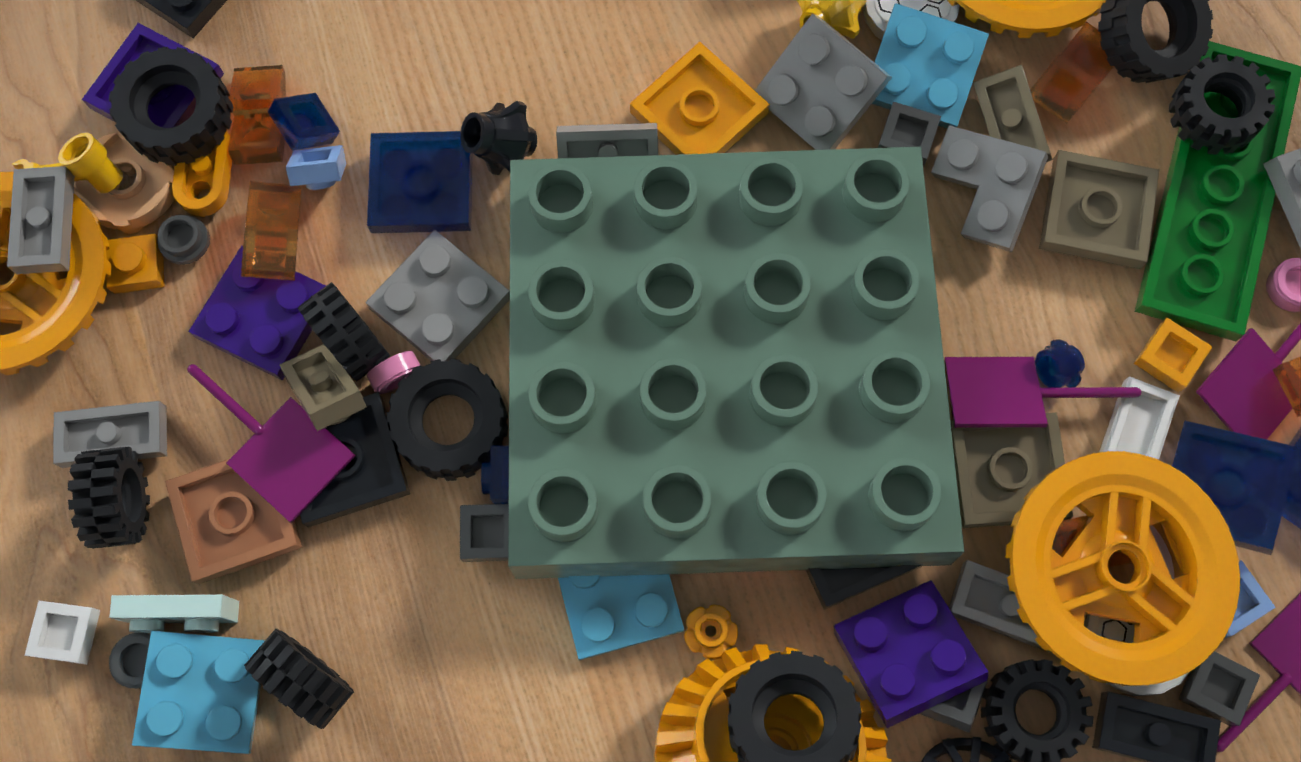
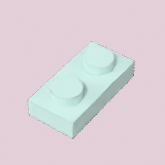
[109,594,239,633]

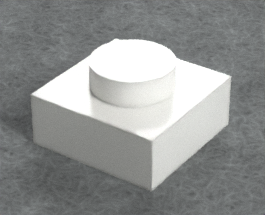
[24,600,100,665]

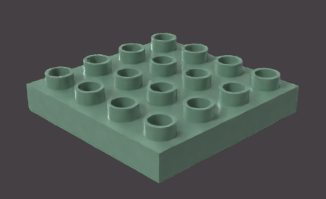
[508,147,964,579]

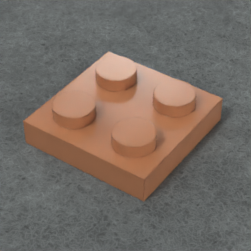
[165,459,303,585]

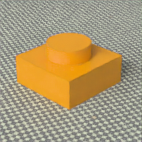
[106,233,165,294]
[1133,318,1212,393]

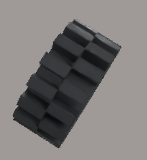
[68,447,150,549]
[244,628,354,729]
[981,659,1094,762]

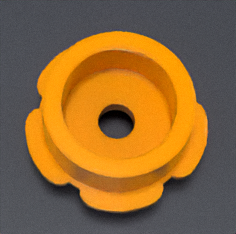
[684,604,738,659]

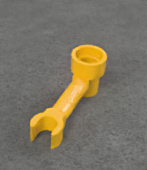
[12,133,123,193]

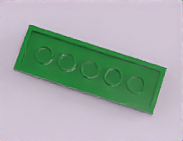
[1134,41,1301,342]

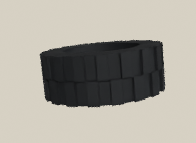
[1098,0,1213,83]
[109,47,233,166]
[387,359,508,481]
[728,651,862,762]

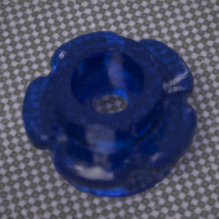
[1035,339,1085,388]

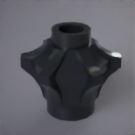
[460,101,537,175]

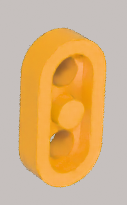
[172,130,234,217]

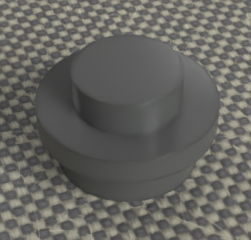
[157,215,210,265]

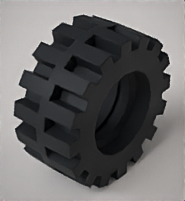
[1169,54,1276,155]
[298,282,390,382]

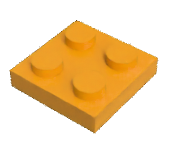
[630,41,770,155]

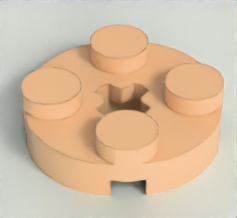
[74,133,175,234]

